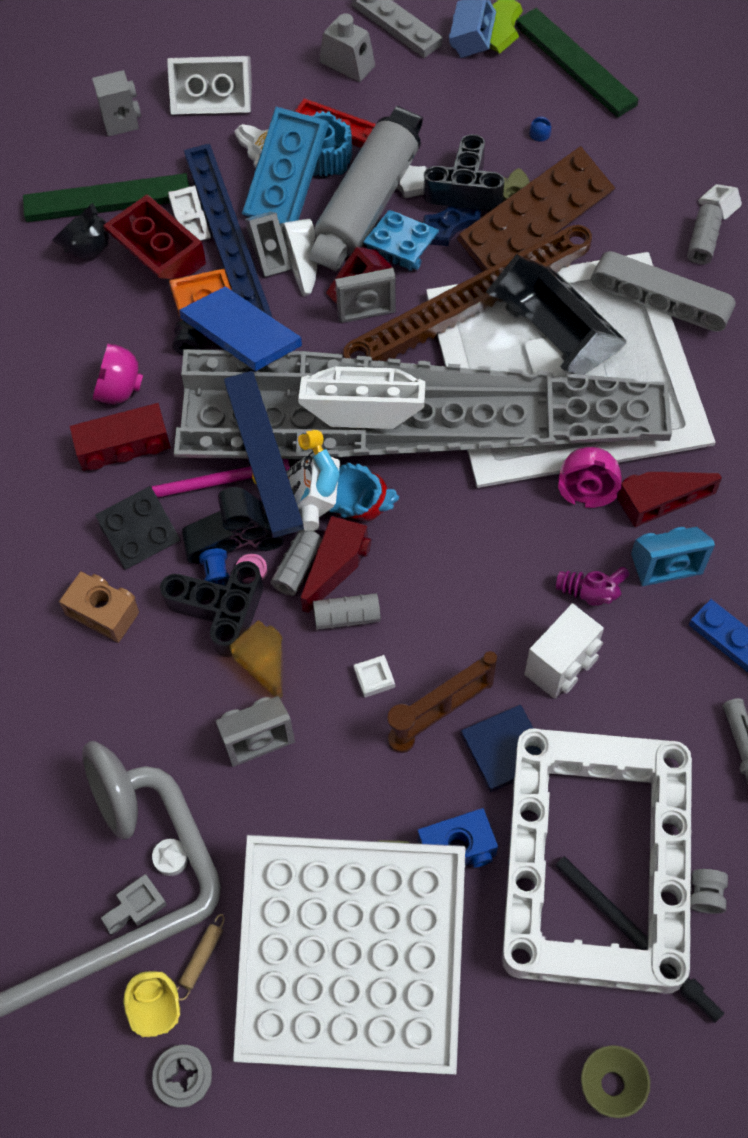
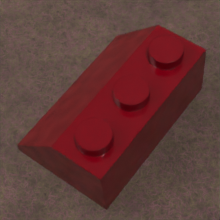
[103,194,206,279]

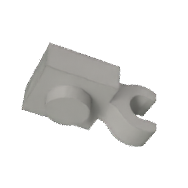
[101,874,167,935]

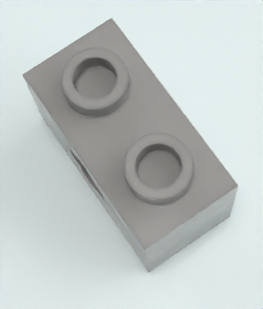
[92,70,141,137]

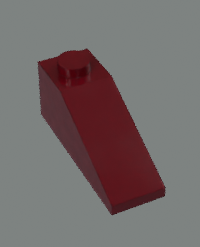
[617,472,722,528]
[301,516,372,613]

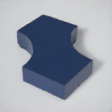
[423,206,481,247]

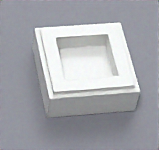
[353,655,395,698]

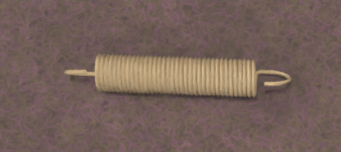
[177,914,224,1000]

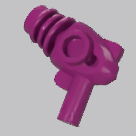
[556,567,629,606]

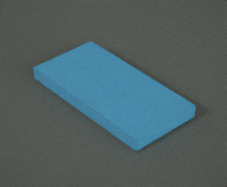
[242,107,329,226]

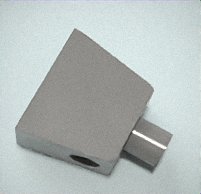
[320,14,375,82]

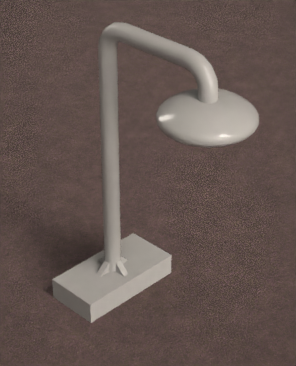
[0,741,221,1018]

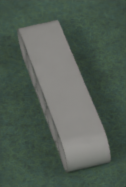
[591,251,736,332]

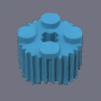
[312,111,352,176]

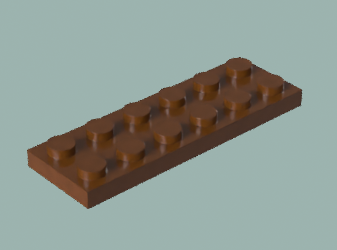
[456,146,615,271]

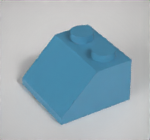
[631,527,715,587]

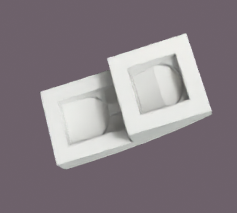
[168,186,211,241]

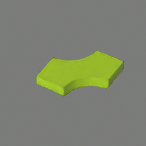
[489,0,523,54]

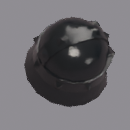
[51,203,109,259]

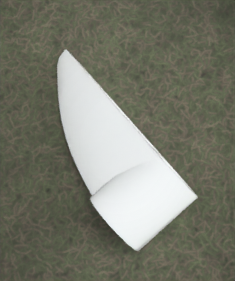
[280,219,317,297]

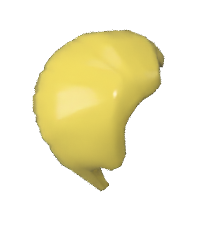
[123,971,180,1037]

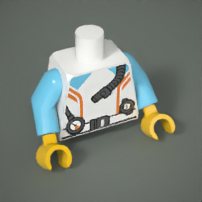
[252,430,340,531]

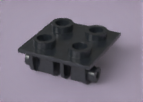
[95,486,180,570]

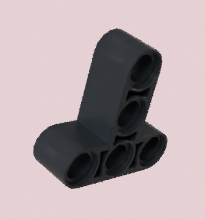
[424,134,505,211]
[182,487,284,564]
[160,561,264,657]

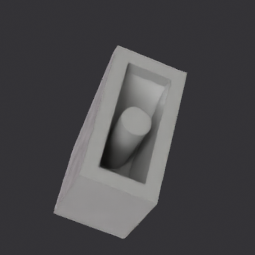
[245,211,292,277]

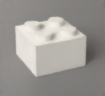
[524,603,604,699]

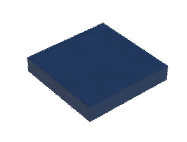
[461,704,542,792]

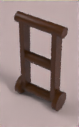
[388,651,497,753]

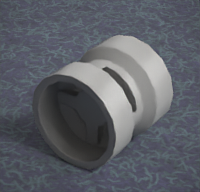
[690,869,728,914]

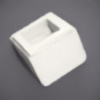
[699,184,741,220]

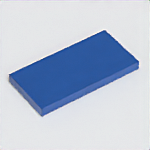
[179,286,302,371]

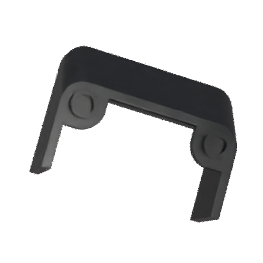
[486,254,627,375]

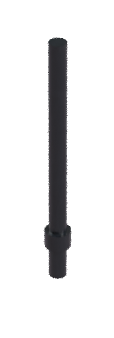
[555,856,724,1023]

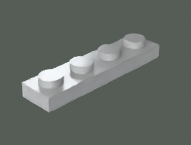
[352,0,443,58]

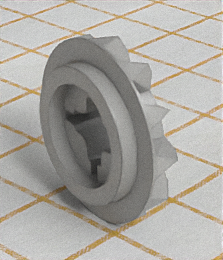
[152,1045,212,1108]

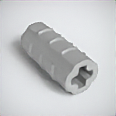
[687,204,723,265]
[270,530,322,596]
[313,593,381,630]

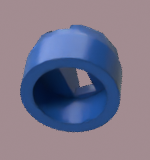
[529,117,552,142]

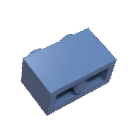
[449,0,496,58]

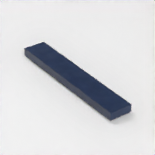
[224,371,304,538]

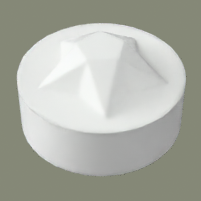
[152,839,188,876]

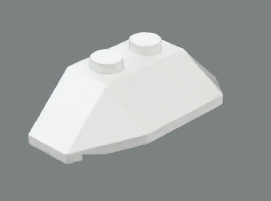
[298,366,425,429]

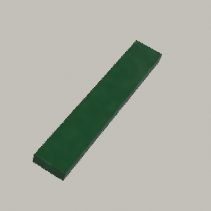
[516,8,639,118]
[23,173,189,222]

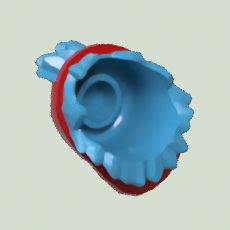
[329,463,399,521]

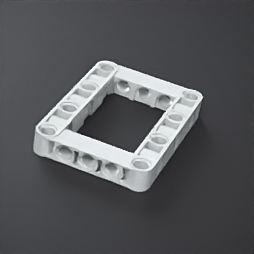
[502,728,692,994]

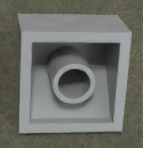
[215,696,295,767]

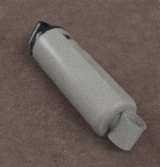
[310,106,423,271]

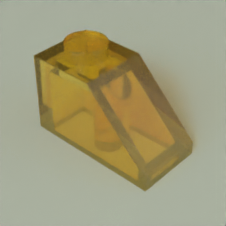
[230,620,284,698]

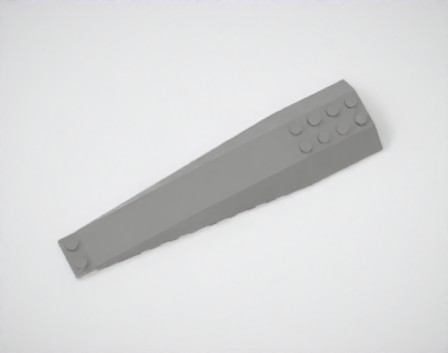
[174,350,672,459]

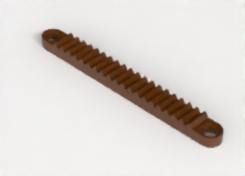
[343,225,592,361]

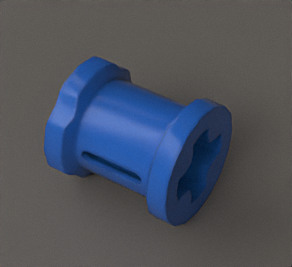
[199,548,230,586]

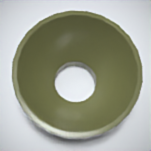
[581,1045,650,1119]

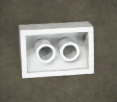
[167,56,252,114]

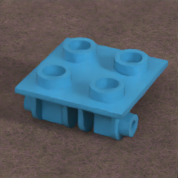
[363,210,439,271]

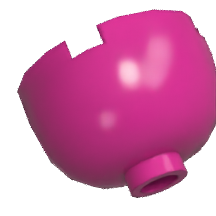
[92,343,143,405]
[558,447,622,508]

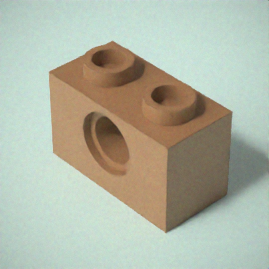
[59,571,139,643]

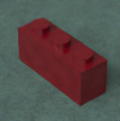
[70,403,171,471]

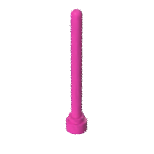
[151,459,290,498]

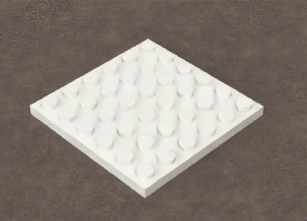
[233,835,465,1075]

